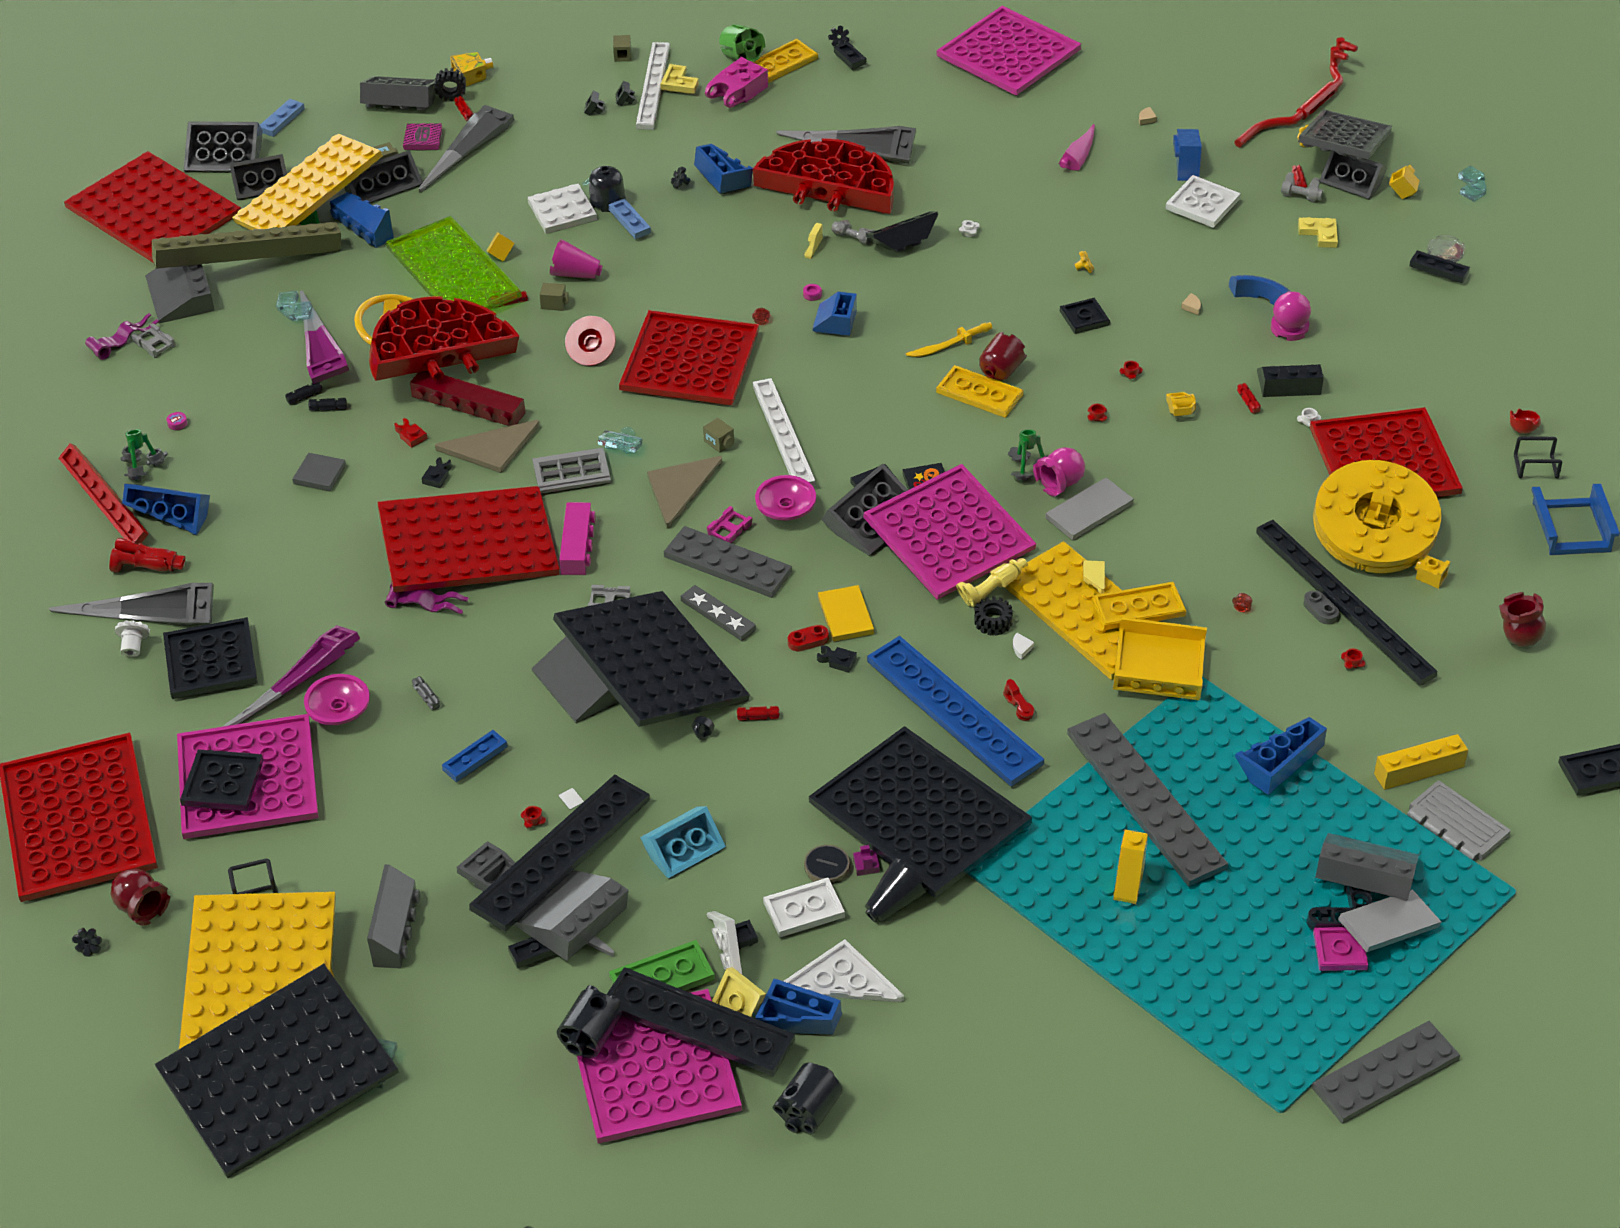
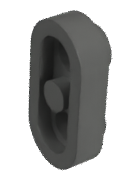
[1303,591,1339,625]

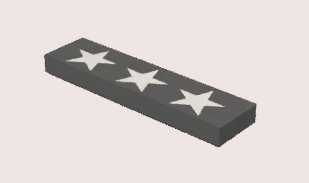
[680,585,756,641]

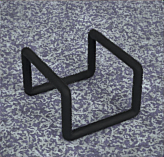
[1514,436,1563,479]
[228,858,278,894]

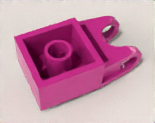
[705,57,768,108]

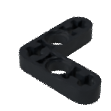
[1306,885,1373,930]

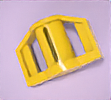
[1166,392,1196,416]

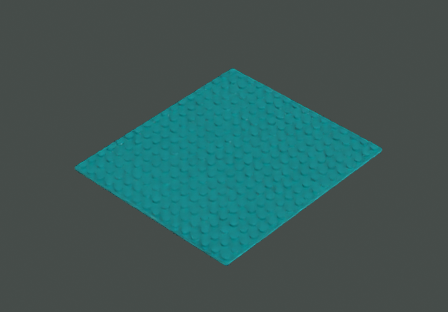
[967,676,1516,1113]

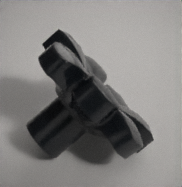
[828,25,850,47]
[671,166,690,189]
[72,928,102,957]

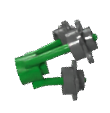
[121,429,168,481]

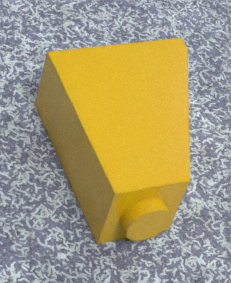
[1113,830,1148,904]

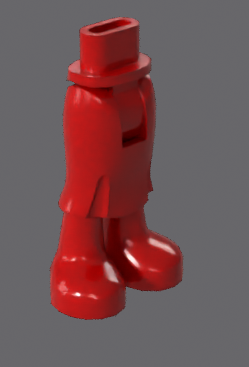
[109,538,186,573]

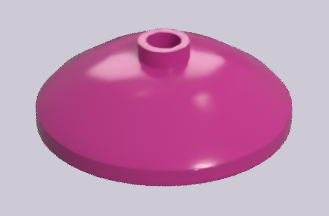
[755,475,816,521]
[304,674,370,725]

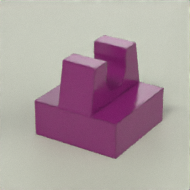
[853,845,880,876]

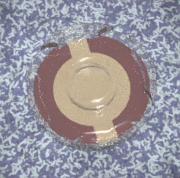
[1427,235,1465,262]

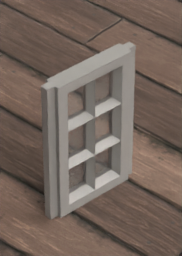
[532,448,611,493]

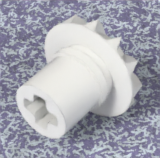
[115,620,150,657]

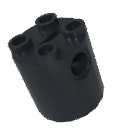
[557,985,622,1058]
[773,1062,842,1134]

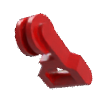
[1003,679,1034,721]

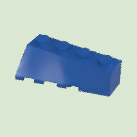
[330,192,394,248]
[122,484,210,535]
[1235,717,1327,795]

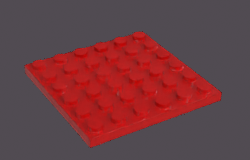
[619,310,759,405]
[1310,407,1463,497]

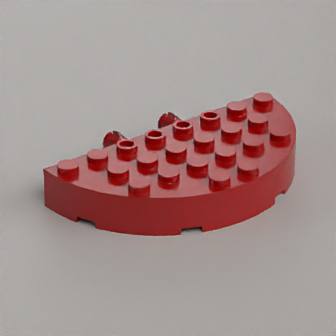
[753,138,894,214]
[369,296,520,381]

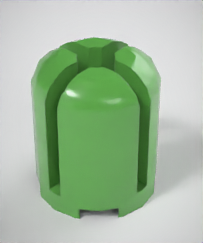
[719,24,765,62]

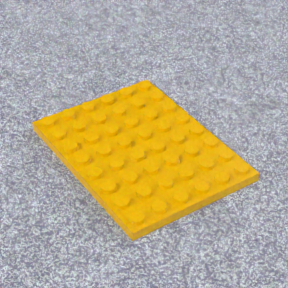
[179,892,336,1049]

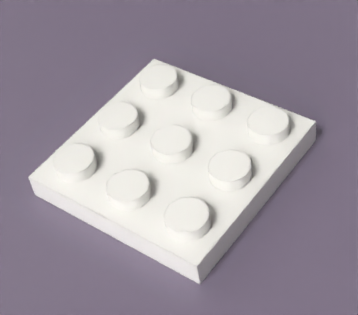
[1165,175,1241,228]
[527,184,597,234]

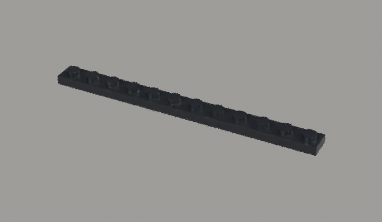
[1256,519,1438,685]

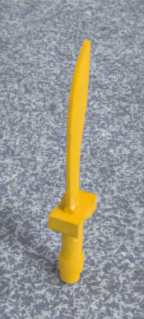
[906,322,993,357]

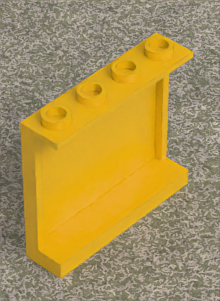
[1113,617,1207,700]

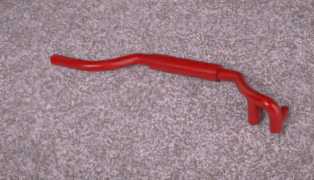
[1234,37,1358,147]

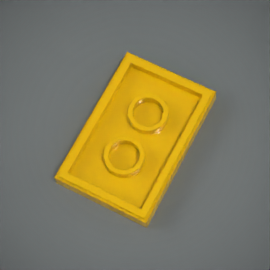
[818,585,874,642]

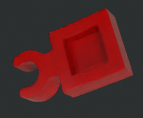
[394,418,428,448]

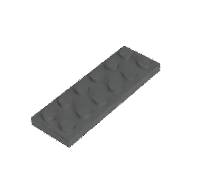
[664,526,792,598]
[1312,1021,1460,1124]

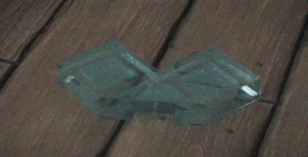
[1458,166,1487,202]
[276,291,313,321]

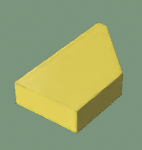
[804,223,823,259]
[1083,560,1105,594]

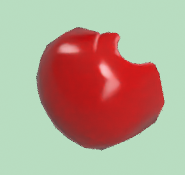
[1510,408,1541,434]

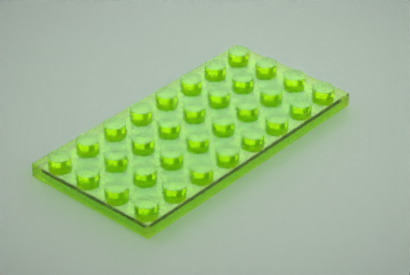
[386,216,522,310]

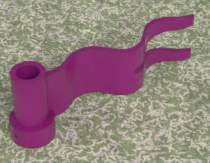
[85,313,160,360]
[384,582,469,614]

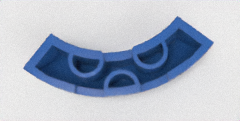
[1229,275,1290,305]

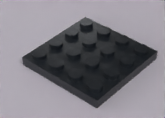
[163,617,258,699]

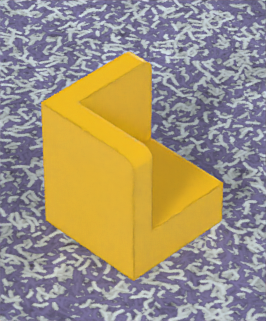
[486,232,515,261]

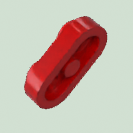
[787,625,829,652]

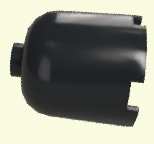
[589,166,626,212]

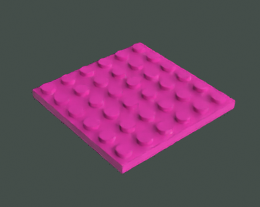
[937,6,1081,96]
[863,464,1036,600]
[177,714,319,839]
[576,989,742,1144]

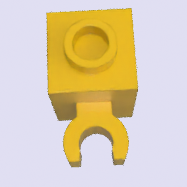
[1389,165,1420,199]

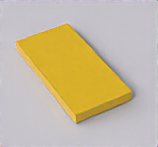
[753,39,818,83]
[936,365,1023,418]
[1092,582,1186,630]

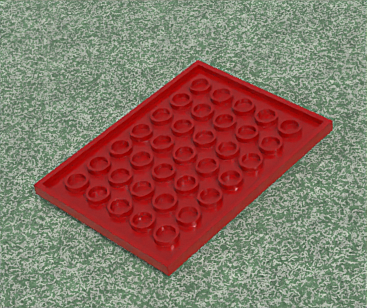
[64,151,241,263]
[377,486,559,593]
[0,732,158,902]

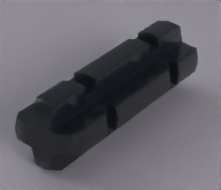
[285,382,322,404]
[308,398,347,411]

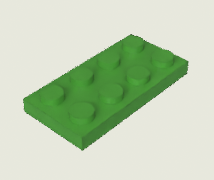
[609,940,715,991]

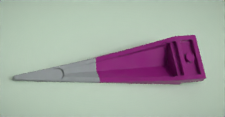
[300,290,350,384]
[222,625,360,727]

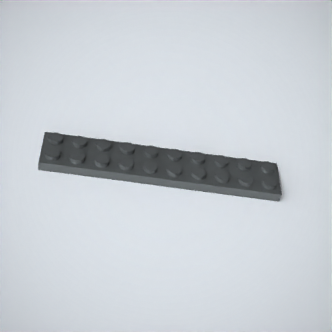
[1067,713,1228,887]

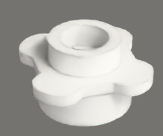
[959,220,980,237]
[1297,408,1321,427]

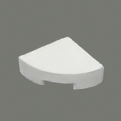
[1013,633,1034,659]

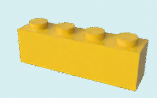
[1374,734,1468,790]

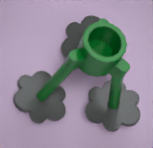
[1008,429,1049,481]

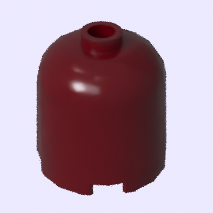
[979,332,1027,381]

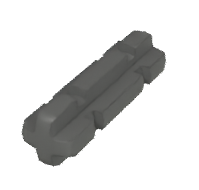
[412,676,441,710]

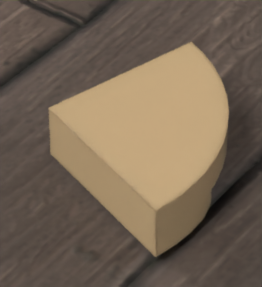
[1139,107,1157,125]
[1181,293,1201,315]

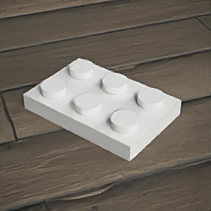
[763,878,845,938]

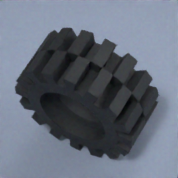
[434,68,466,102]
[974,596,1013,636]

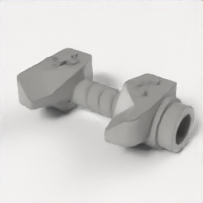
[1281,172,1323,202]
[831,220,875,245]

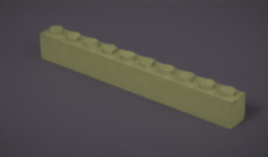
[152,222,341,269]

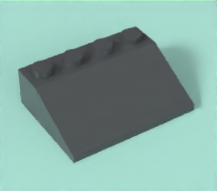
[360,76,436,110]
[184,121,263,172]
[145,264,215,323]
[821,463,908,556]
[532,637,618,723]
[1315,833,1419,900]
[514,870,629,961]

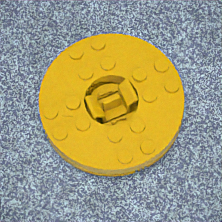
[1313,460,1441,573]

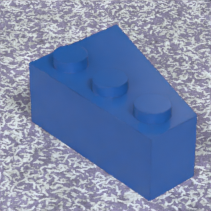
[1173,129,1202,181]
[694,144,753,193]
[755,978,842,1034]

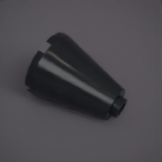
[865,858,928,922]

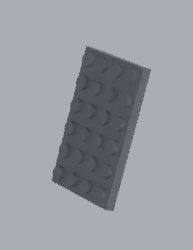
[1298,110,1392,160]

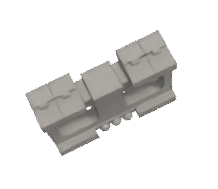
[131,323,175,358]
[588,585,631,606]

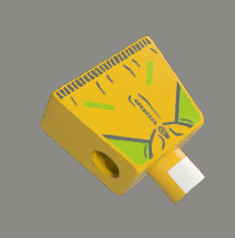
[450,52,493,87]

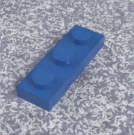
[442,730,508,782]

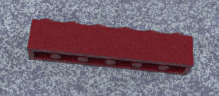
[410,371,526,426]

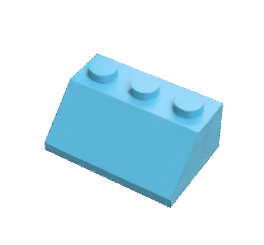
[640,806,726,878]

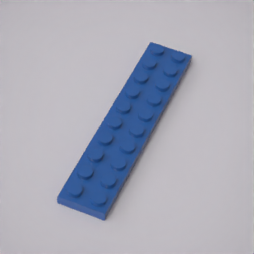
[867,636,1044,787]

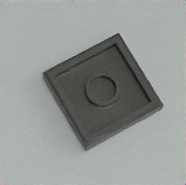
[292,452,346,491]

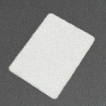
[559,788,584,809]

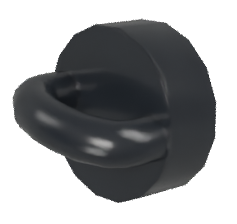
[692,716,715,741]

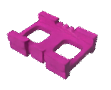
[707,506,753,543]

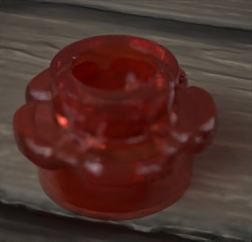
[752,308,771,325]
[1232,593,1253,612]

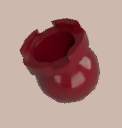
[1499,592,1546,647]
[110,868,170,926]

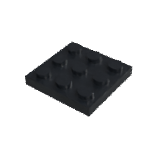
[180,749,264,811]

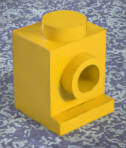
[1415,555,1450,589]

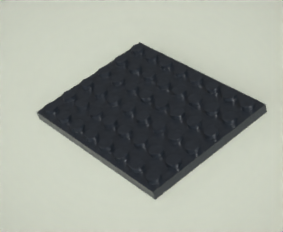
[553,591,750,727]
[808,726,1032,898]
[155,963,399,1178]

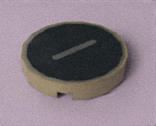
[804,844,850,884]

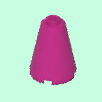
[549,239,603,279]

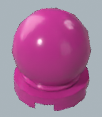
[1270,291,1311,341]
[1033,447,1085,496]

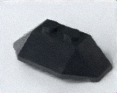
[866,211,938,252]

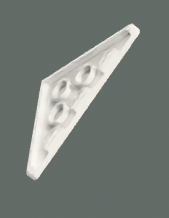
[707,911,742,974]
[784,939,904,1002]

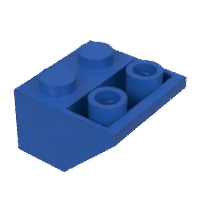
[813,292,857,335]

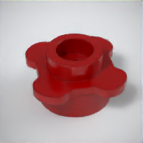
[1119,360,1143,379]
[1087,403,1107,421]
[1341,648,1365,669]
[520,806,546,828]

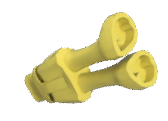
[956,558,1028,607]

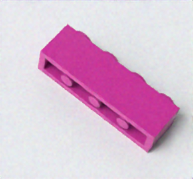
[559,502,596,575]

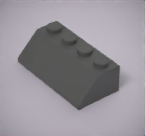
[344,150,423,202]
[367,864,420,969]

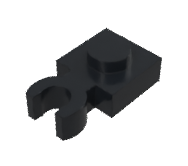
[421,457,452,488]
[817,645,857,673]

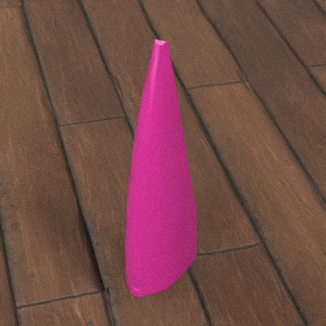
[1058,123,1095,170]

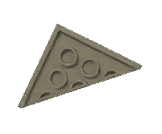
[435,420,540,473]
[647,456,722,528]

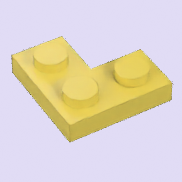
[661,64,699,94]
[1298,217,1338,248]

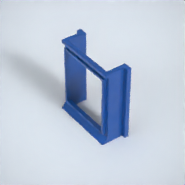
[1531,484,1620,555]

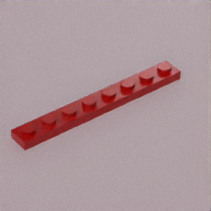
[58,443,149,544]

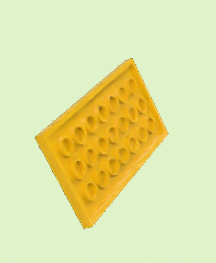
[232,134,383,230]
[1005,541,1159,680]

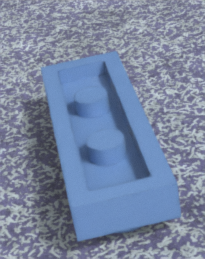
[260,99,305,137]
[609,199,651,239]

